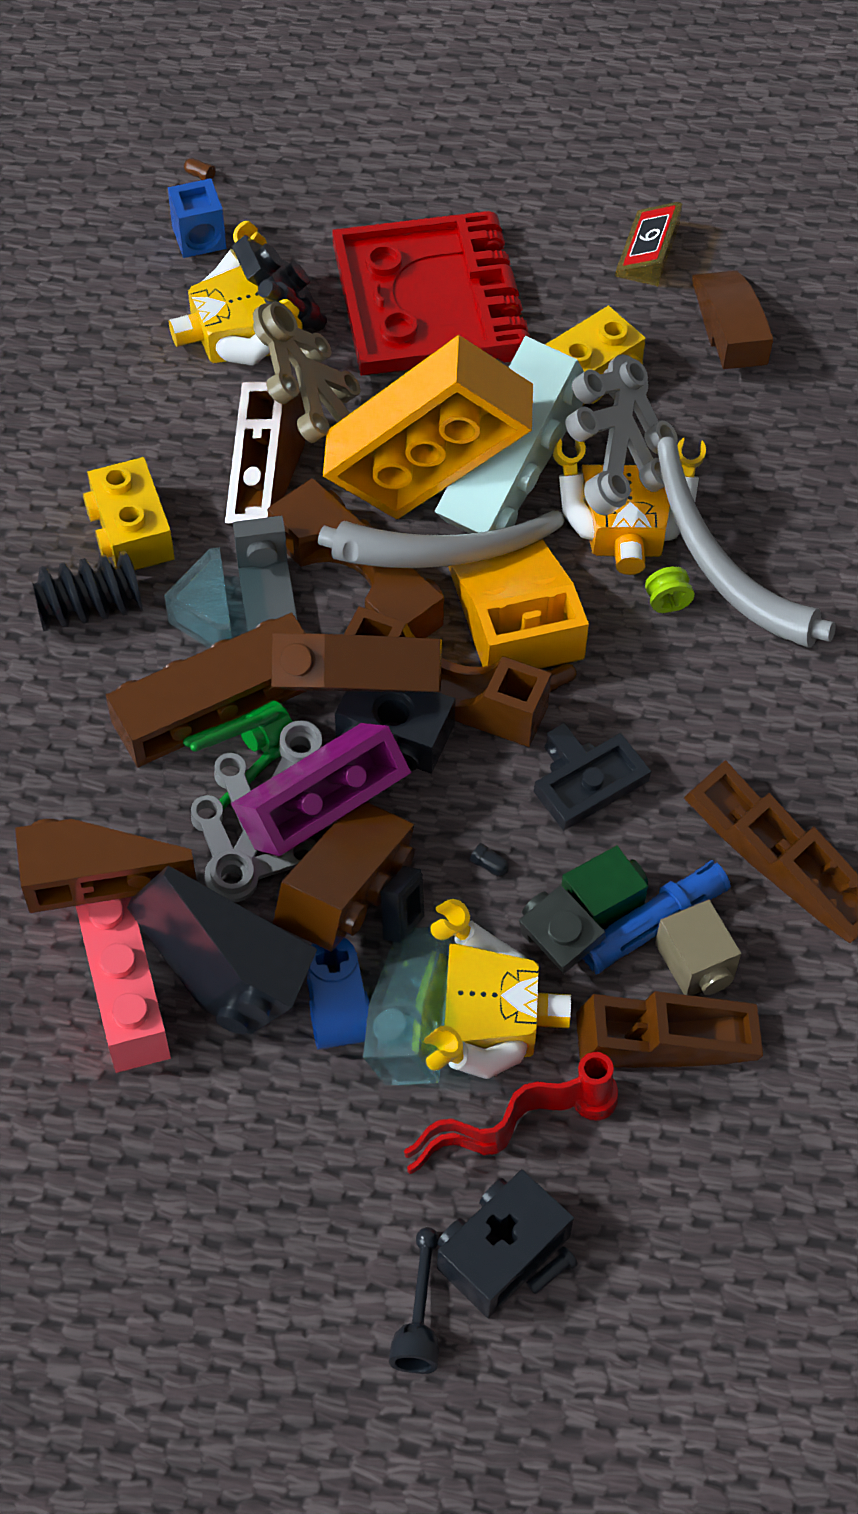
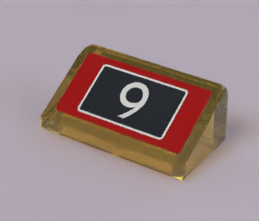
[615,202,683,286]

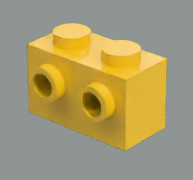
[545,305,646,407]
[83,457,175,570]

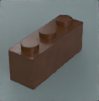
[273,802,415,952]

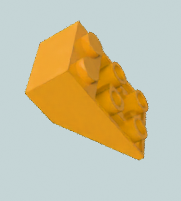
[448,539,589,669]

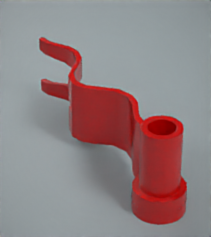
[404,1052,618,1174]

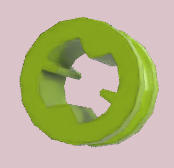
[645,566,695,613]

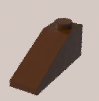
[225,382,305,525]
[271,633,442,692]
[15,819,197,913]

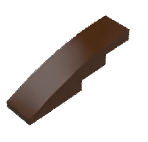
[684,760,858,943]

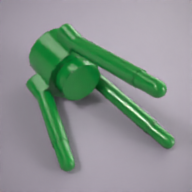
[183,701,292,809]

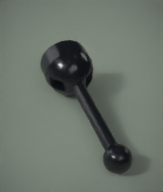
[389,1227,439,1374]

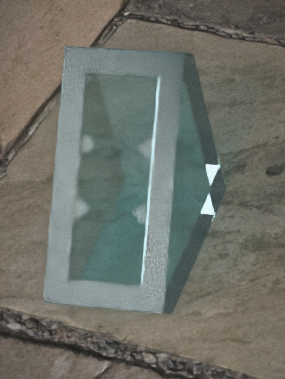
[164,547,232,648]

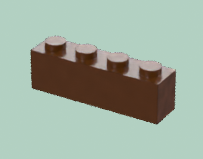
[105,612,306,768]

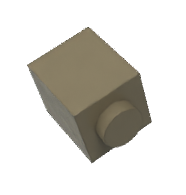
[655,899,741,996]

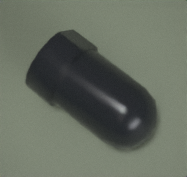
[470,843,509,876]

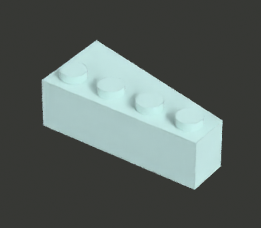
[434,336,584,534]

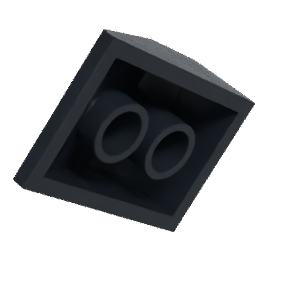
[127,865,317,1035]

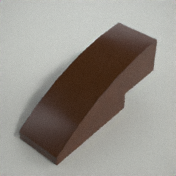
[692,270,773,369]
[576,991,763,1068]

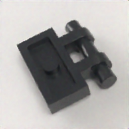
[232,235,327,331]

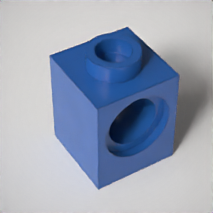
[168,178,227,258]

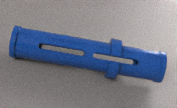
[582,860,731,974]

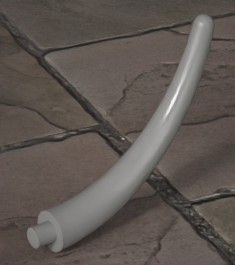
[657,436,836,648]
[318,510,564,568]

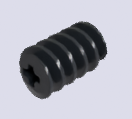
[32,550,143,632]

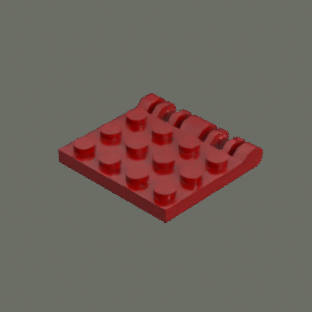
[332,211,531,376]

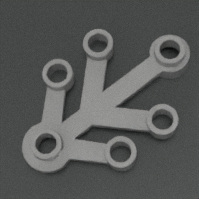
[565,354,678,516]
[191,721,337,902]

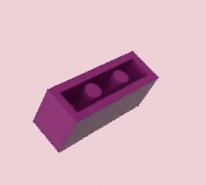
[231,723,411,856]

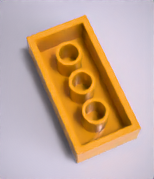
[323,335,533,519]

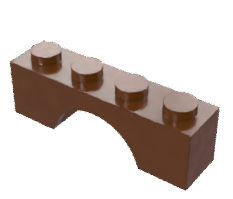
[267,478,444,638]
[344,606,552,747]

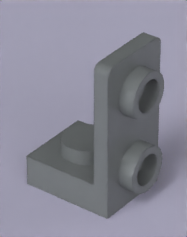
[233,515,297,631]

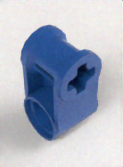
[307,938,374,1050]

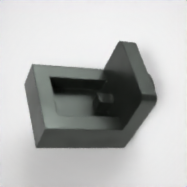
[519,885,606,974]

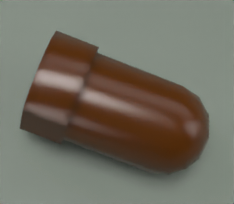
[184,158,216,180]
[547,663,577,692]

